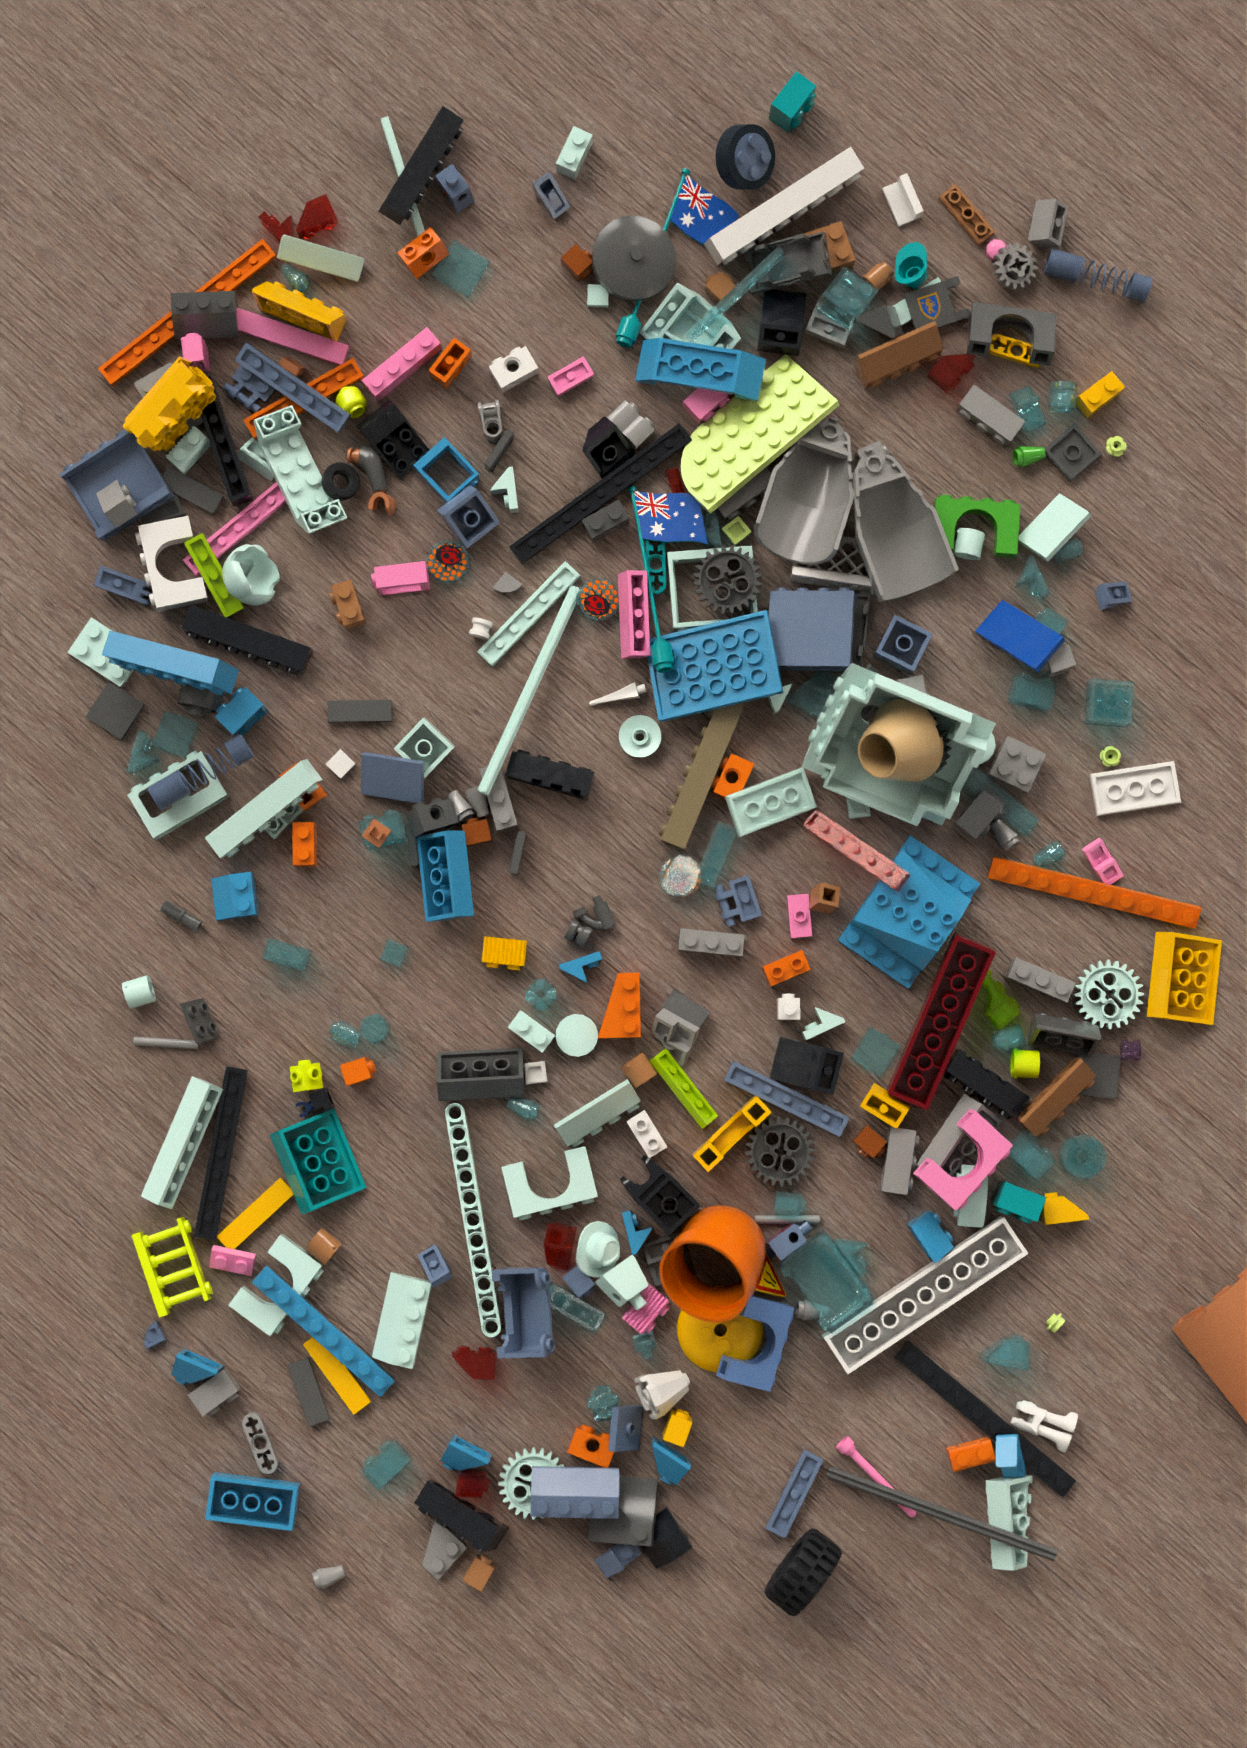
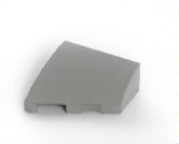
[651,1008,700,1067]

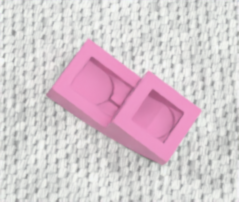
[1081,838,1124,885]

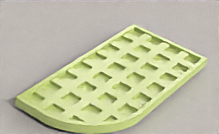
[681,354,839,514]

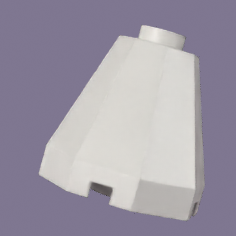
[634,1370,690,1419]

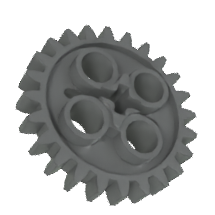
[693,545,762,615]
[745,1117,815,1187]

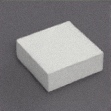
[326,749,356,780]
[524,1061,547,1085]

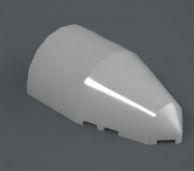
[754,417,854,564]
[853,448,959,602]

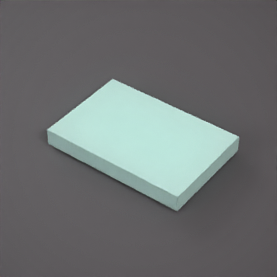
[1018,493,1091,562]

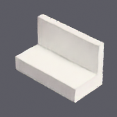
[882,173,923,227]

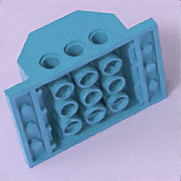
[837,835,980,989]

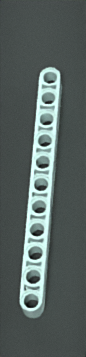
[445,1103,502,1337]

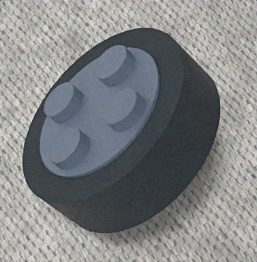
[716,124,775,190]

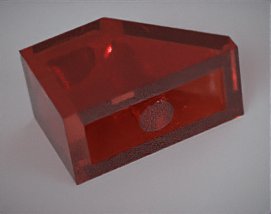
[455,1469,490,1497]

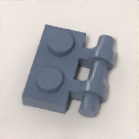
[223,365,277,413]
[714,875,762,927]

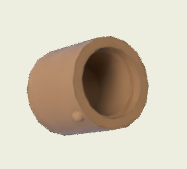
[620,1052,657,1089]
[304,1228,342,1266]

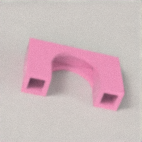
[913,1109,1013,1211]

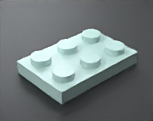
[67,617,134,688]

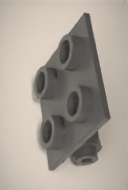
[180,998,219,1044]

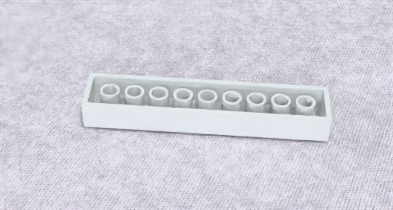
[822,1216,1028,1374]

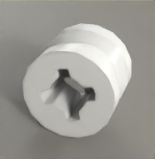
[468,617,493,640]

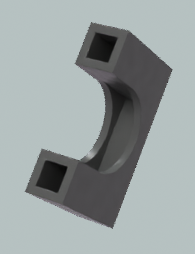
[966,302,1057,366]

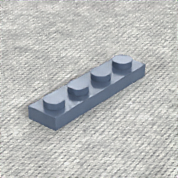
[765,1449,824,1538]

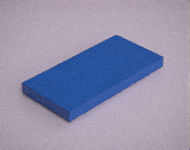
[975,600,1065,673]

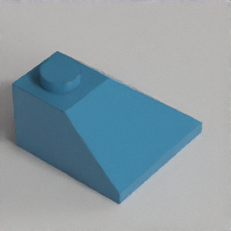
[171,1349,224,1385]
[440,1434,492,1471]
[652,1437,691,1485]

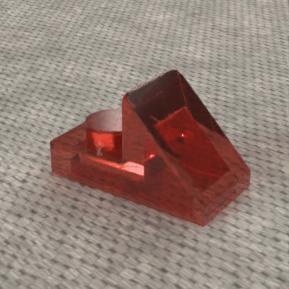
[258,211,294,243]

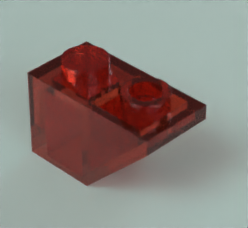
[296,194,338,239]
[927,354,976,393]
[544,1222,577,1270]
[452,1346,496,1380]

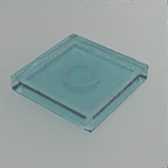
[432,239,490,298]

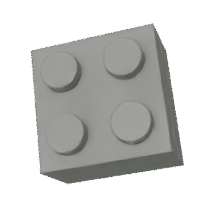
[986,736,1046,795]

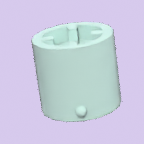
[953,528,985,560]
[122,975,156,1009]

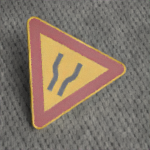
[755,1254,786,1298]

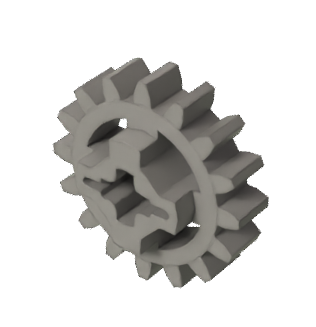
[991,243,1038,290]

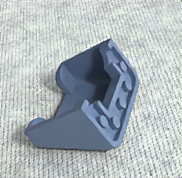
[491,1267,555,1358]

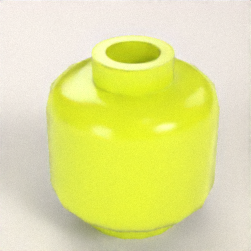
[336,386,367,418]

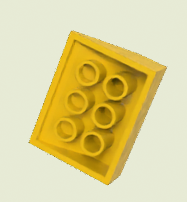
[252,281,347,341]
[1147,932,1222,1025]

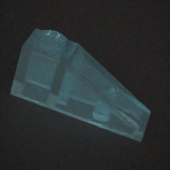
[549,1280,606,1332]

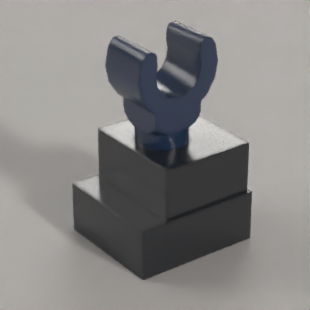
[295,1088,335,1117]

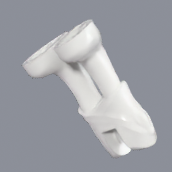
[1010,1400,1078,1453]

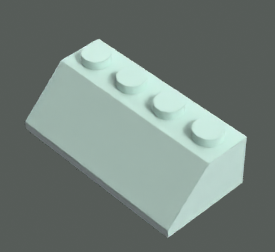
[554,1079,641,1147]
[372,1272,432,1369]

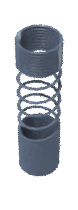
[1044,248,1153,303]
[148,734,254,810]

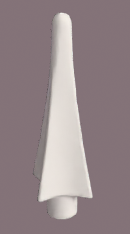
[589,682,647,706]

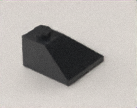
[582,416,635,479]
[640,1507,693,1569]

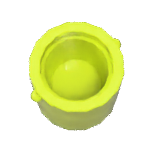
[1010,1048,1040,1079]

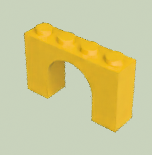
[692,1096,771,1172]

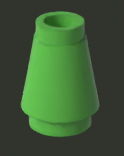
[1012,446,1045,467]

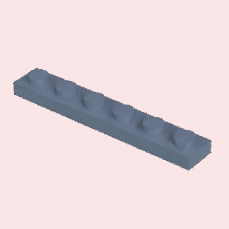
[235,343,351,433]
[724,1061,849,1137]

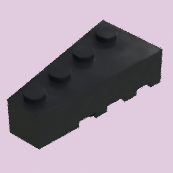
[505,749,595,801]
[944,1049,1030,1120]
[414,1480,509,1552]

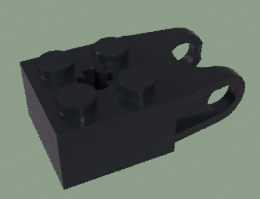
[620,1155,700,1237]

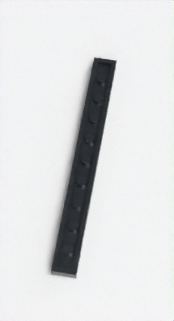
[509,423,692,564]
[895,1341,1076,1497]

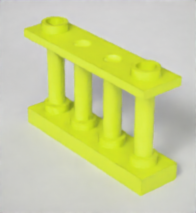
[131,1217,213,1317]

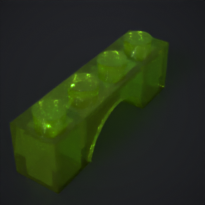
[983,969,1021,1029]

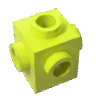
[290,1059,323,1092]

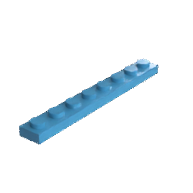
[252,1265,395,1397]

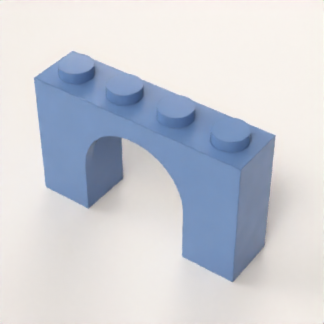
[716,1295,794,1392]

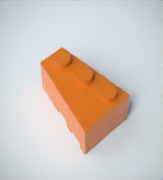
[598,973,641,1039]

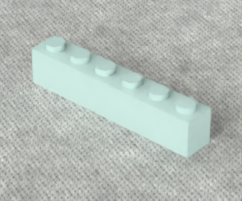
[205,759,323,858]
[141,1076,223,1209]

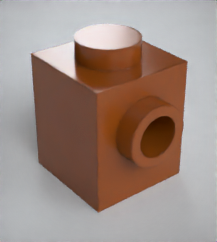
[561,244,593,282]
[461,818,492,847]
[852,1125,887,1158]

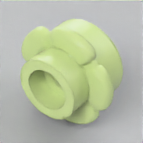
[1106,436,1127,457]
[1100,746,1121,767]
[1046,1313,1065,1333]

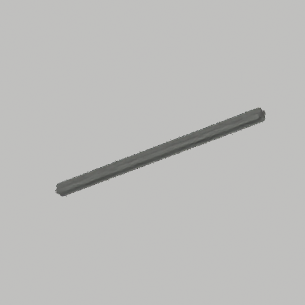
[827,1467,1058,1561]

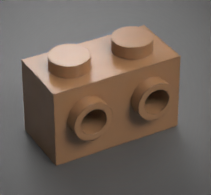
[329,580,366,630]

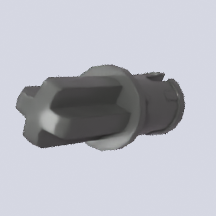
[160,901,203,933]

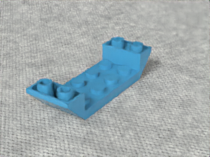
[635,338,766,402]

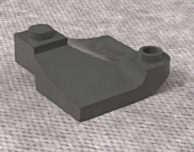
[588,1476,658,1546]

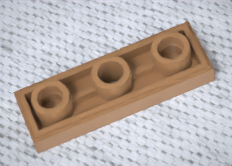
[939,184,995,247]

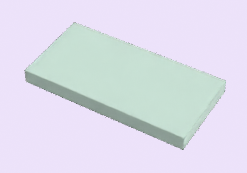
[725,767,817,837]

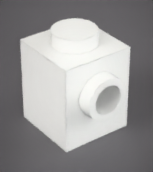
[777,994,800,1020]

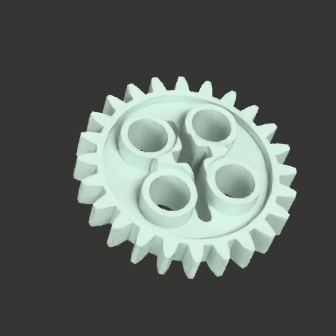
[1073,960,1144,1029]
[498,1447,565,1520]

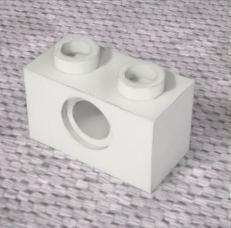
[489,346,539,393]
[626,1110,667,1158]

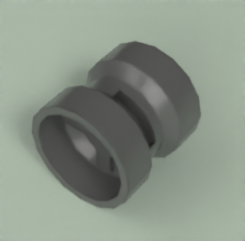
[564,919,593,947]

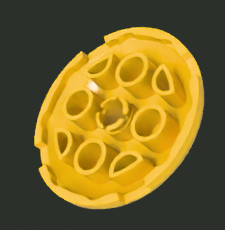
[677,1285,763,1372]

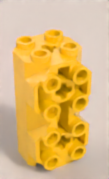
[123,356,216,451]

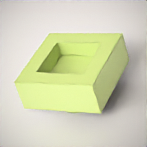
[722,516,751,546]

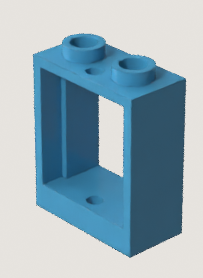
[413,437,480,503]

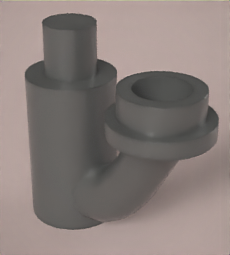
[573,895,617,931]

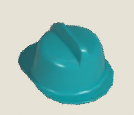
[895,242,928,290]

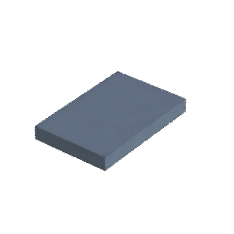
[361,752,424,803]

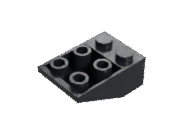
[757,289,806,356]
[356,400,429,479]
[769,1037,844,1095]

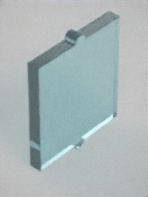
[152,711,198,758]
[850,1027,900,1077]

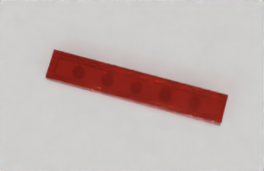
[802,809,911,892]

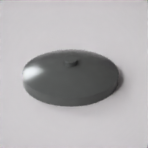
[592,216,676,301]

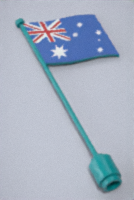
[615,168,738,348]
[628,486,708,673]

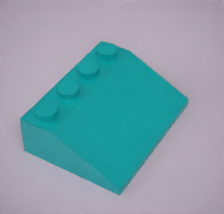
[270,1108,367,1215]

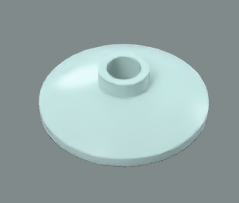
[619,715,661,758]

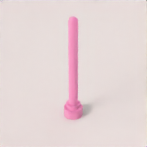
[836,1436,916,1518]

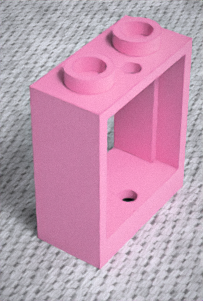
[371,561,431,596]

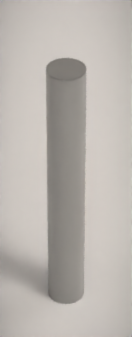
[133,1037,199,1049]
[755,1215,820,1224]

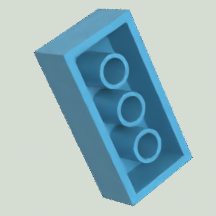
[416,831,474,922]
[205,1472,301,1531]

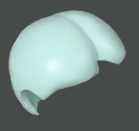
[222,544,280,606]

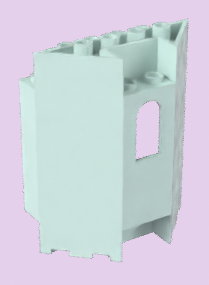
[801,663,996,826]

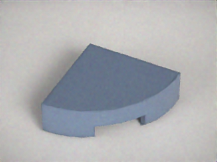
[144,1320,167,1350]

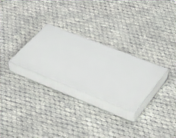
[1089,761,1181,816]

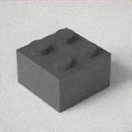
[956,785,1006,839]

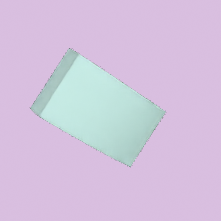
[265,804,303,839]

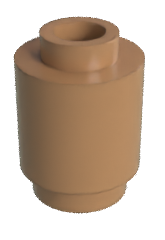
[862,262,893,293]

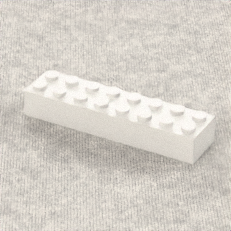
[704,147,864,266]

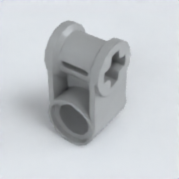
[478,400,503,443]

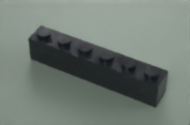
[378,106,464,225]
[201,376,253,507]
[182,605,313,676]

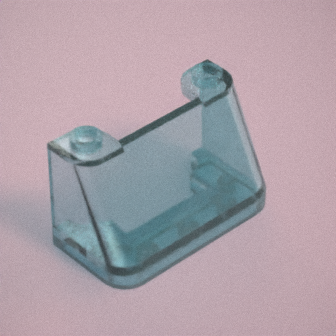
[779,1228,874,1334]

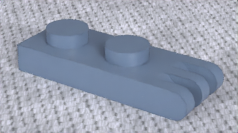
[93,566,152,606]

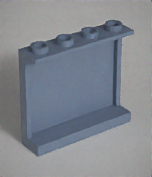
[59,429,174,542]
[769,588,858,671]

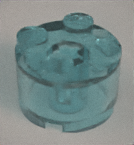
[1059,1134,1106,1178]

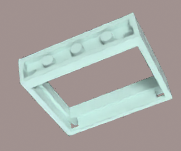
[667,546,758,631]

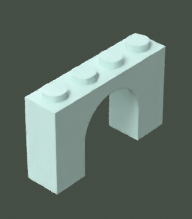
[501,1146,598,1220]
[228,1234,324,1336]

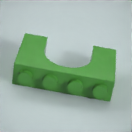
[933,495,1021,558]

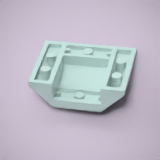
[639,283,741,349]

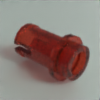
[665,467,685,493]

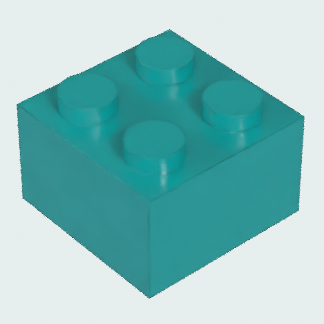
[769,71,817,133]
[991,1180,1046,1224]

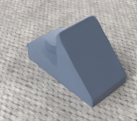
[532,172,571,219]
[1095,581,1132,610]
[418,1244,453,1288]
[594,1543,642,1578]

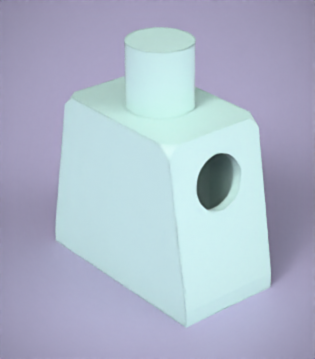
[595,1254,648,1311]

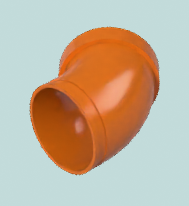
[659,1205,766,1322]

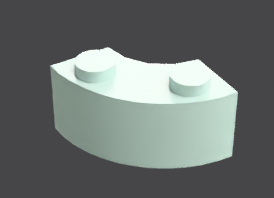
[953,1165,988,1228]

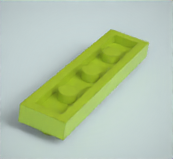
[184,533,244,617]
[650,1048,718,1129]

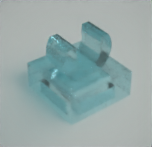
[632,1331,657,1359]

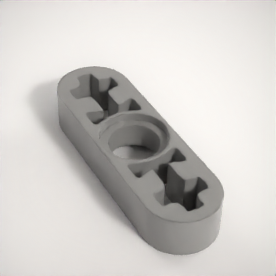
[242,1412,279,1474]

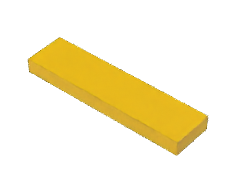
[217,1177,294,1249]
[303,1337,371,1415]

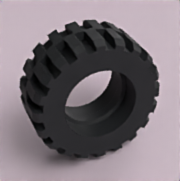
[764,1529,842,1616]

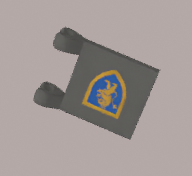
[904,276,971,329]

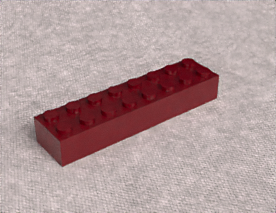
[886,932,996,1110]

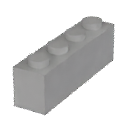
[916,1094,1002,1176]

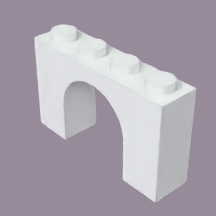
[135,516,207,612]

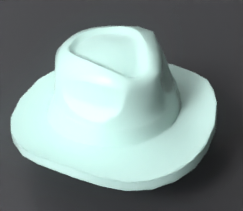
[576,1221,620,1277]

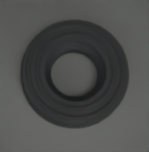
[321,462,360,501]

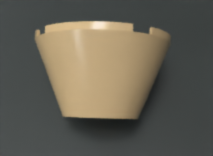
[858,698,944,782]

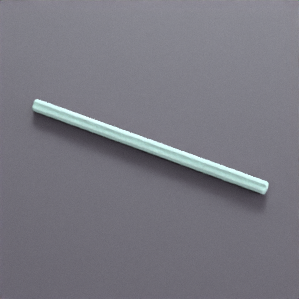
[477,586,581,795]

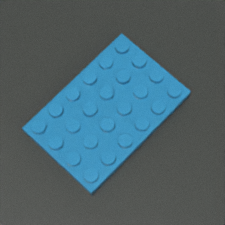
[647,610,784,722]

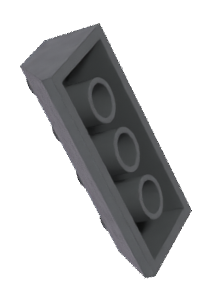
[437,1048,525,1101]

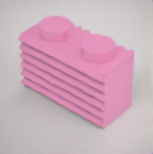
[181,333,211,372]
[622,1283,670,1335]

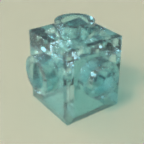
[526,979,556,1010]
[587,1385,619,1422]

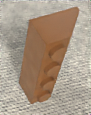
[854,321,943,389]
[1016,1057,1096,1137]

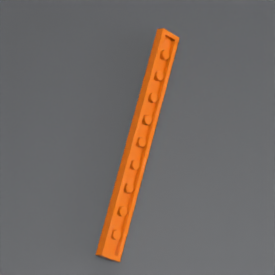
[98,239,277,387]
[988,856,1201,929]

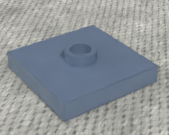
[608,1405,643,1452]

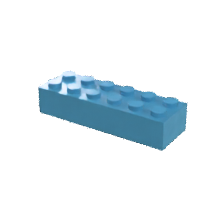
[102,631,239,696]

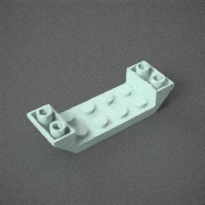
[253,405,347,534]

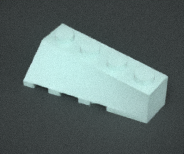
[986,1475,1033,1571]

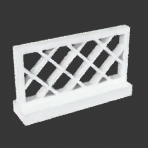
[790,536,874,594]

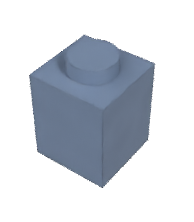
[562,1265,595,1298]

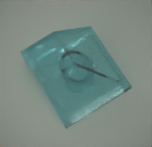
[979,1334,1029,1370]

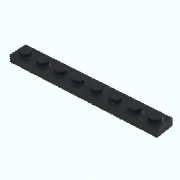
[194,1066,248,1241]

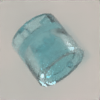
[1049,381,1077,413]
[360,1013,390,1044]

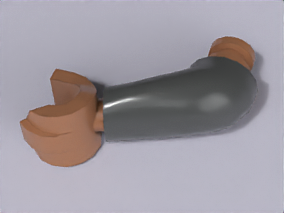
[347,445,397,516]

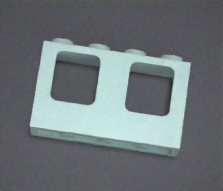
[127,751,230,840]

